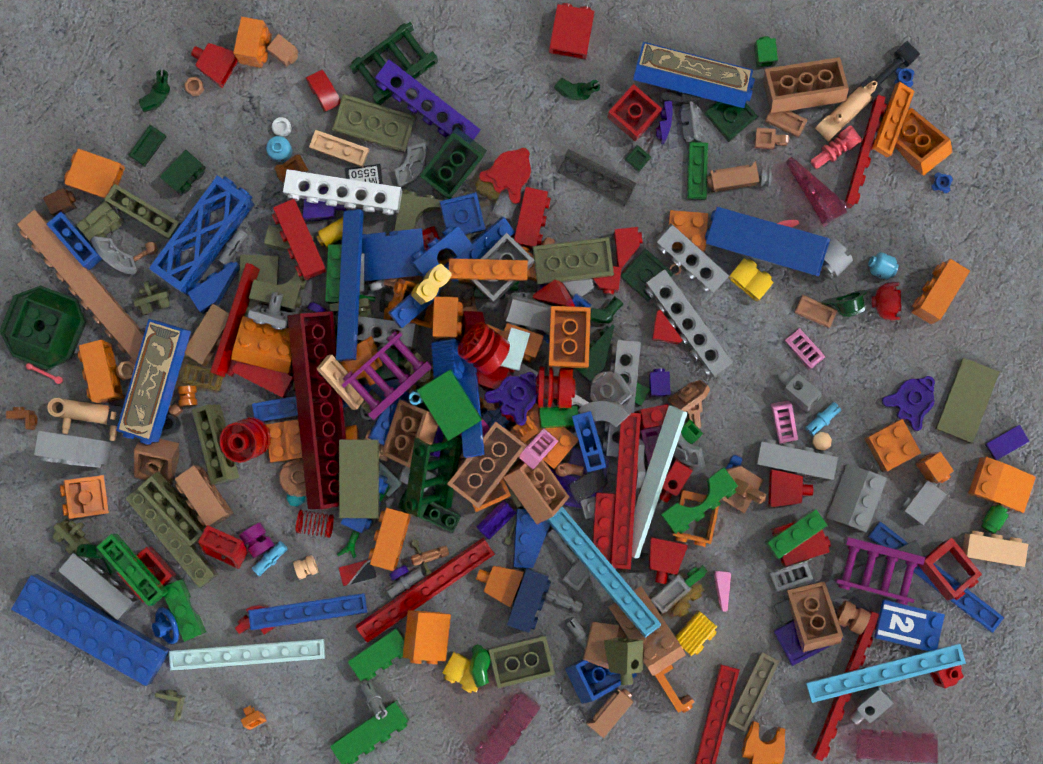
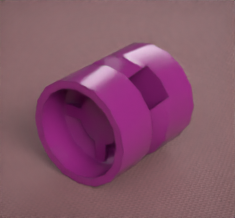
[239,522,275,558]

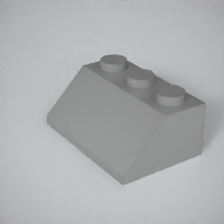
[826,464,887,533]

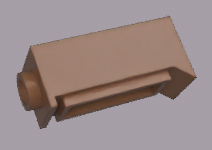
[707,161,759,193]
[586,687,633,738]

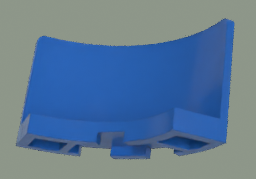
[362,228,424,281]

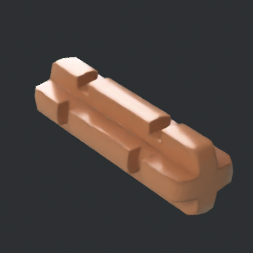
[411,546,449,566]

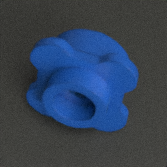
[894,68,914,87]
[931,172,953,194]

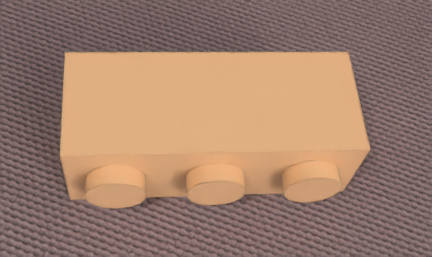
[963,531,1028,567]

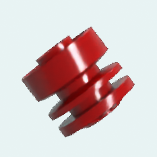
[457,322,510,375]
[536,367,575,408]
[220,417,271,463]

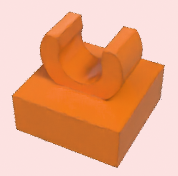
[513,416,540,443]
[241,706,267,730]

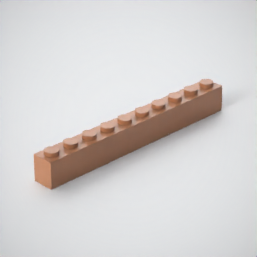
[17,209,144,366]

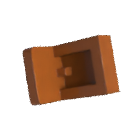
[274,154,309,183]
[6,407,38,430]

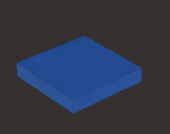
[439,192,486,235]

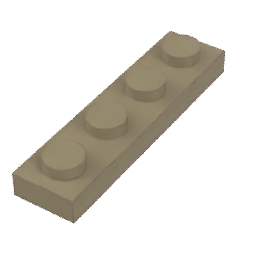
[727,652,780,732]

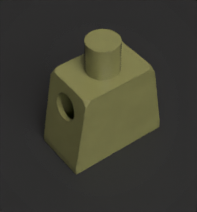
[604,637,643,685]

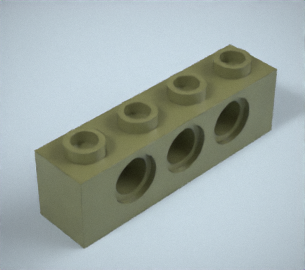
[104,184,181,240]
[192,404,239,484]
[137,471,206,546]

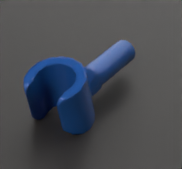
[725,455,742,469]

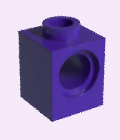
[649,368,671,397]

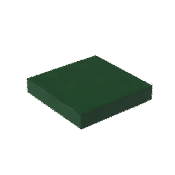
[704,102,758,142]
[620,248,674,302]

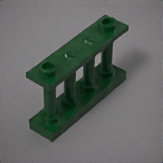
[349,22,438,105]
[404,433,462,517]

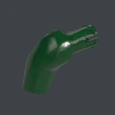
[138,70,170,112]
[554,78,600,100]
[590,296,623,324]
[77,543,117,575]

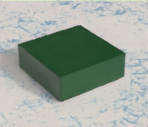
[625,145,651,172]

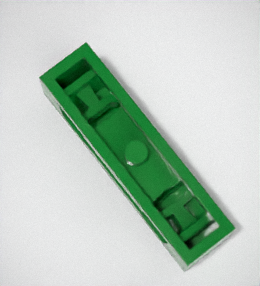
[97,534,168,606]

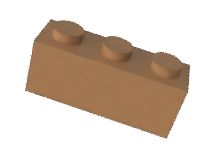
[185,304,229,366]

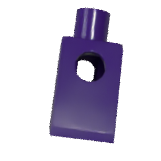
[303,183,347,222]

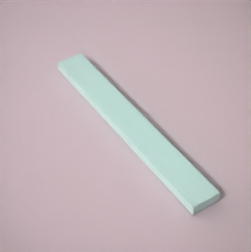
[632,406,687,558]
[169,639,325,671]

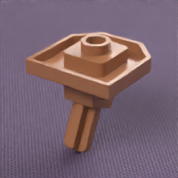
[667,380,710,429]
[721,465,766,513]

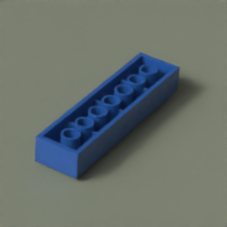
[11,574,170,686]

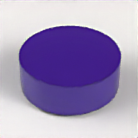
[307,302,327,312]
[389,565,409,581]

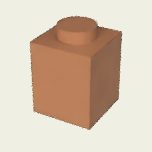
[267,34,299,67]

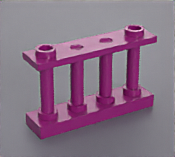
[342,331,432,420]
[834,536,925,605]

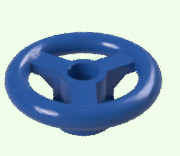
[152,607,179,644]

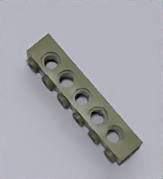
[125,486,218,588]

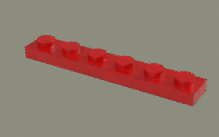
[843,95,887,209]

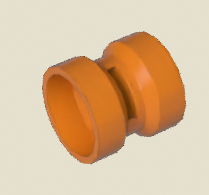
[177,386,198,407]

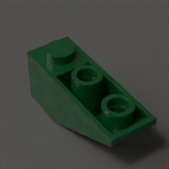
[574,324,615,383]
[397,489,461,533]

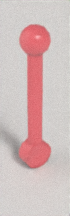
[26,363,63,384]

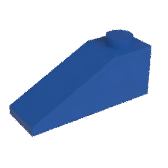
[572,411,607,472]

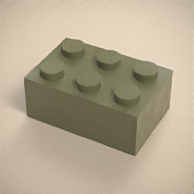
[489,634,555,688]

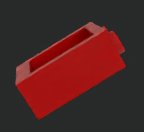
[198,525,248,569]
[917,538,982,601]

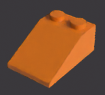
[895,108,953,176]
[968,457,1036,513]

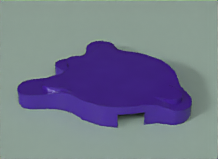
[484,372,538,426]
[882,376,935,431]

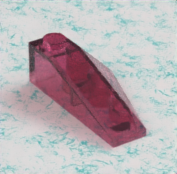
[786,157,848,227]

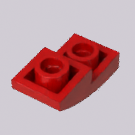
[305,69,341,112]

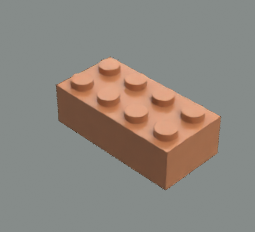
[763,57,849,113]
[448,422,527,508]
[609,586,686,676]

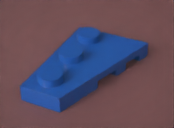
[513,509,550,568]

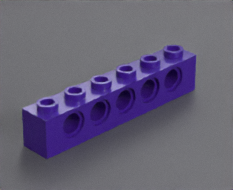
[375,59,481,140]

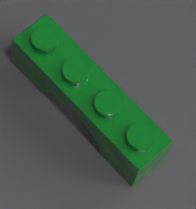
[660,467,738,534]

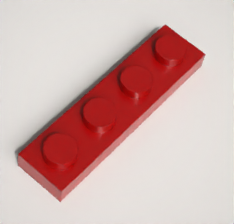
[592,492,616,564]

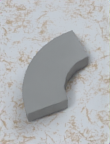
[394,142,427,188]
[91,236,137,275]
[578,400,631,427]
[673,433,705,468]
[636,435,646,488]

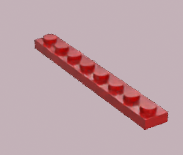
[611,413,641,569]
[356,538,495,643]
[812,610,879,761]

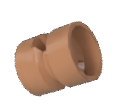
[836,600,871,635]

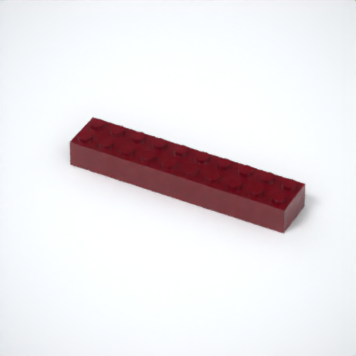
[287,311,346,509]

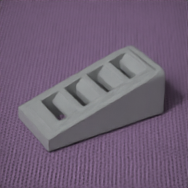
[770,561,814,592]

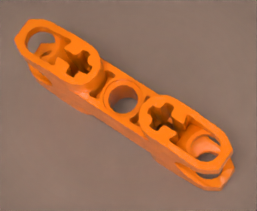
[742,721,785,764]

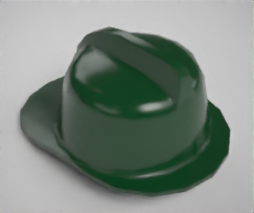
[822,290,867,317]

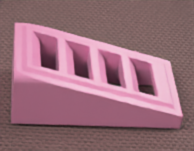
[784,328,825,370]
[771,400,798,444]
[519,429,558,469]
[714,571,731,612]

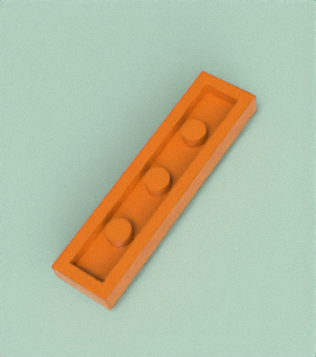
[872,82,915,157]
[449,259,528,281]

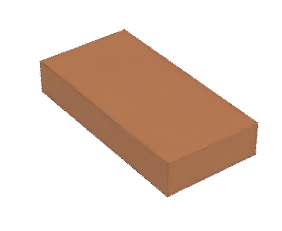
[765,111,807,138]
[794,295,837,328]

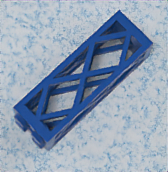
[149,175,255,296]

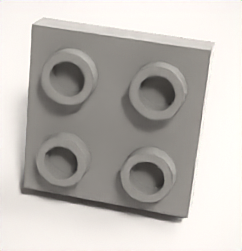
[248,292,294,330]

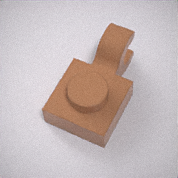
[755,128,789,149]

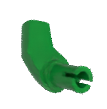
[469,644,491,688]

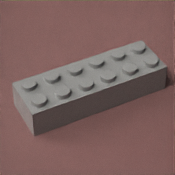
[34,431,111,468]

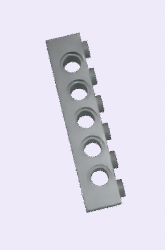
[645,270,733,377]
[603,340,641,457]

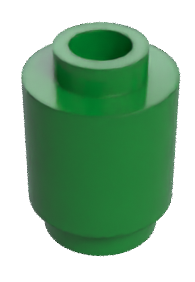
[981,504,1009,534]

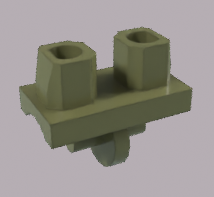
[133,281,170,315]
[52,519,90,555]

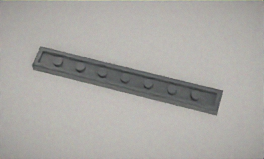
[775,540,924,623]

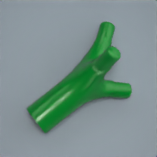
[337,530,360,558]

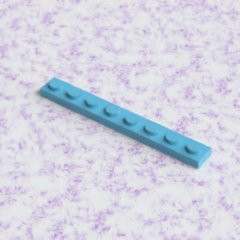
[547,507,661,638]
[806,644,966,703]

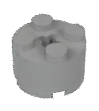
[822,234,853,280]

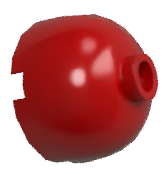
[872,282,901,321]

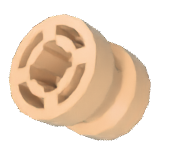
[293,555,319,580]

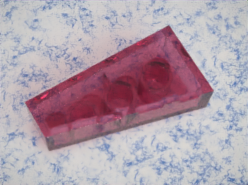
[474,692,541,764]
[856,729,938,764]

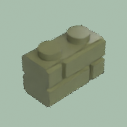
[76,201,123,243]

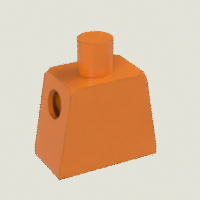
[335,336,382,386]
[476,565,524,607]

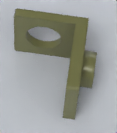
[155,689,185,721]

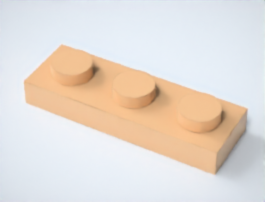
[309,130,369,168]
[317,355,364,410]

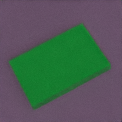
[417,369,482,441]

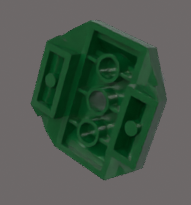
[0,285,86,370]

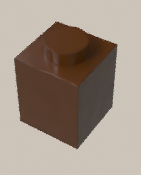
[43,188,77,217]

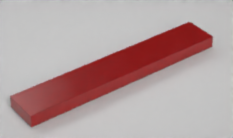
[210,263,260,377]
[694,664,740,764]

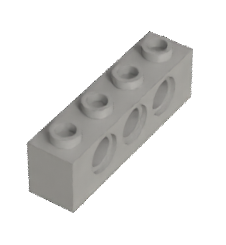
[656,224,729,293]
[357,316,419,350]

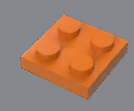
[669,210,708,252]

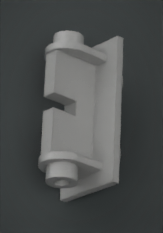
[680,102,703,143]

